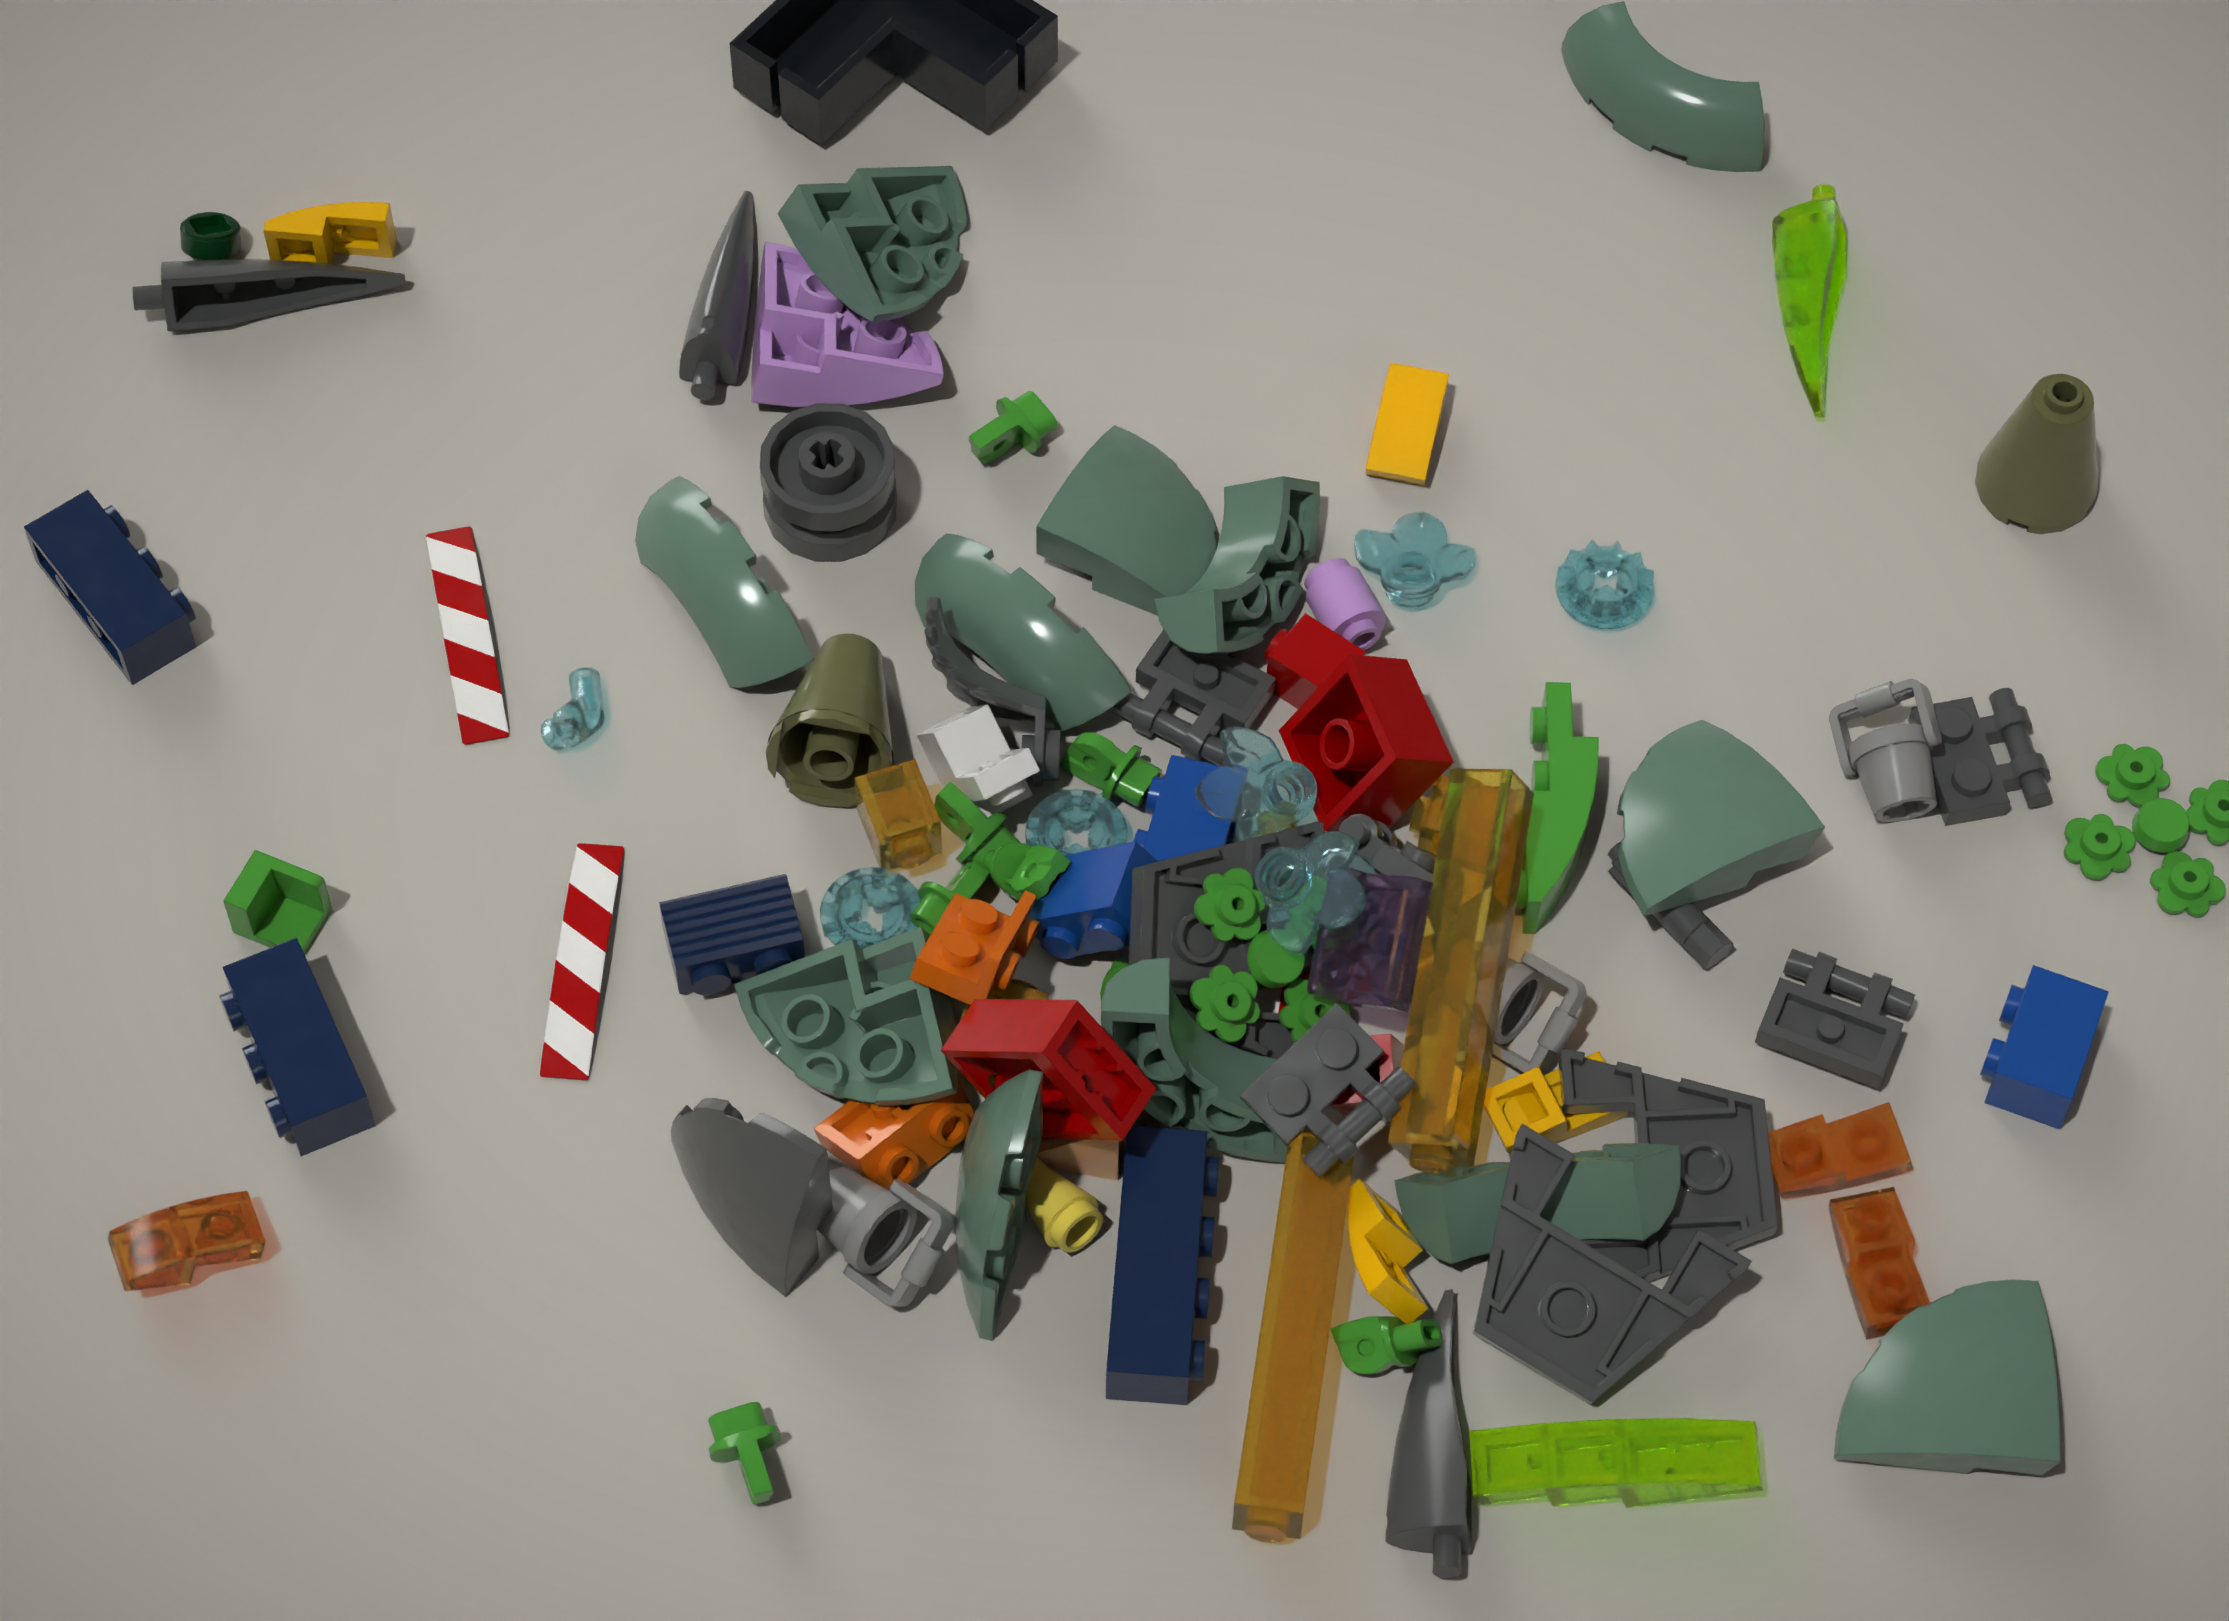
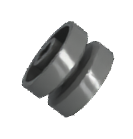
[760,403,897,562]

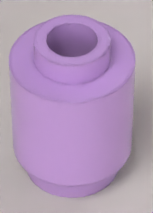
[1304,558,1387,650]

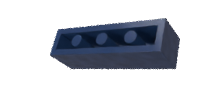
[1106,1125,1219,1405]

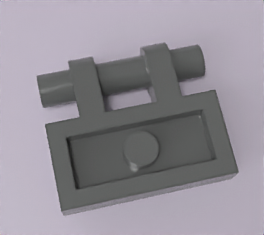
[1113,629,1276,767]
[1908,688,2051,826]
[1340,814,1466,911]
[1755,948,1916,1089]
[1240,1003,1417,1178]

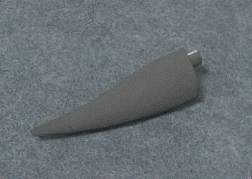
[679,191,754,400]
[132,259,406,331]
[1385,1289,1472,1578]

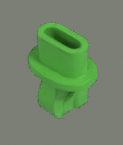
[969,391,1057,464]
[1059,732,1162,807]
[933,781,1021,878]
[983,842,1071,900]
[910,858,990,935]
[1330,1316,1442,1374]
[708,1402,781,1505]

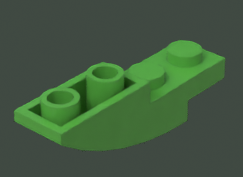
[1508,682,1599,934]

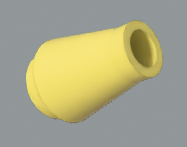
[1026,1157,1103,1253]

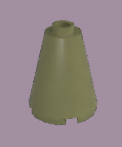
[1975,374,2098,534]
[766,634,894,807]

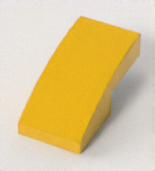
[263,202,397,264]
[1365,362,1449,486]
[1478,1051,1628,1153]
[1348,1179,1428,1324]

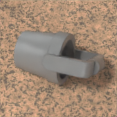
[1829,679,1942,822]
[1437,942,1586,1073]
[816,1167,953,1307]

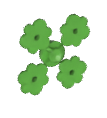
[2064,744,2229,917]
[1190,867,1354,1043]

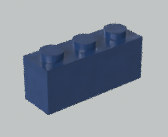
[24,490,196,685]
[219,937,375,1156]

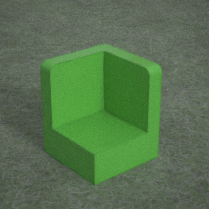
[223,850,332,955]

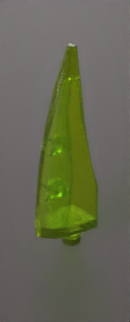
[1772,184,1848,418]

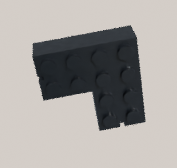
[729,0,1058,145]

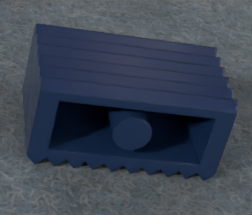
[659,874,805,995]

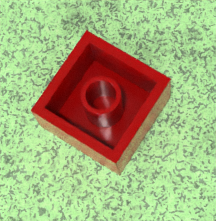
[1278,654,1454,835]

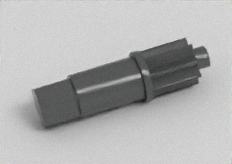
[1608,842,1733,969]

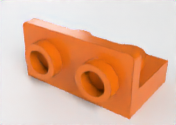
[909,890,1040,1005]
[813,1079,974,1190]

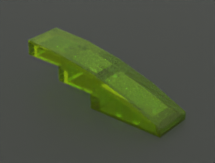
[1469,1418,1763,1508]

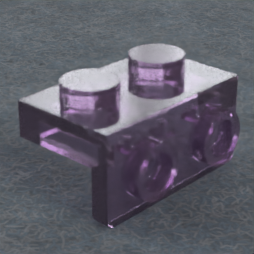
[1307,865,1433,1013]

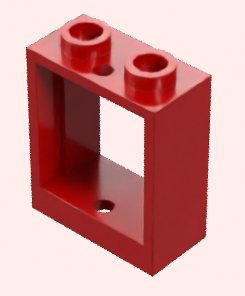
[940,999,1157,1141]

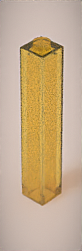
[1388,768,1534,1174]
[1232,1132,1356,1543]

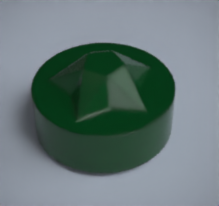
[180,212,241,260]

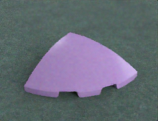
[751,242,944,407]

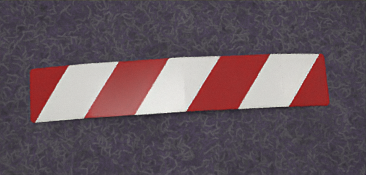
[426,526,509,745]
[540,843,624,1080]

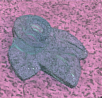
[1354,512,1476,608]
[1194,727,1317,842]
[1254,831,1366,955]

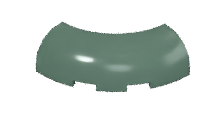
[1561,1,1764,172]
[635,476,814,688]
[1154,476,1320,654]
[915,533,1132,732]
[1101,958,1289,1163]
[1395,1143,1681,1264]

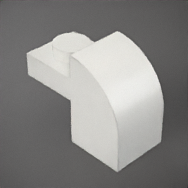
[917,704,1040,818]

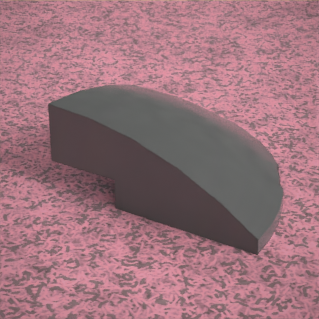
[671,1098,833,1297]

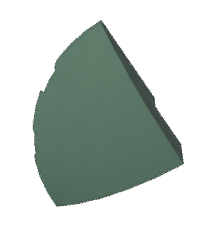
[778,166,967,322]
[1036,425,1217,616]
[1617,720,1825,916]
[734,926,958,1106]
[955,1069,1043,1341]
[1834,1279,2061,1475]

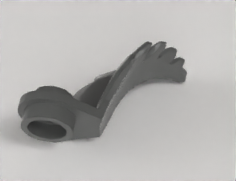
[924,596,1060,786]

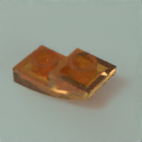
[1768,1102,1914,1198]
[1828,1187,1930,1340]
[108,1191,266,1291]

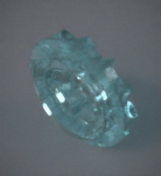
[1555,539,1654,629]
[1025,789,1127,855]
[820,867,921,949]

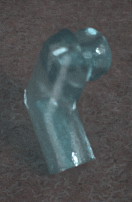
[541,667,605,751]

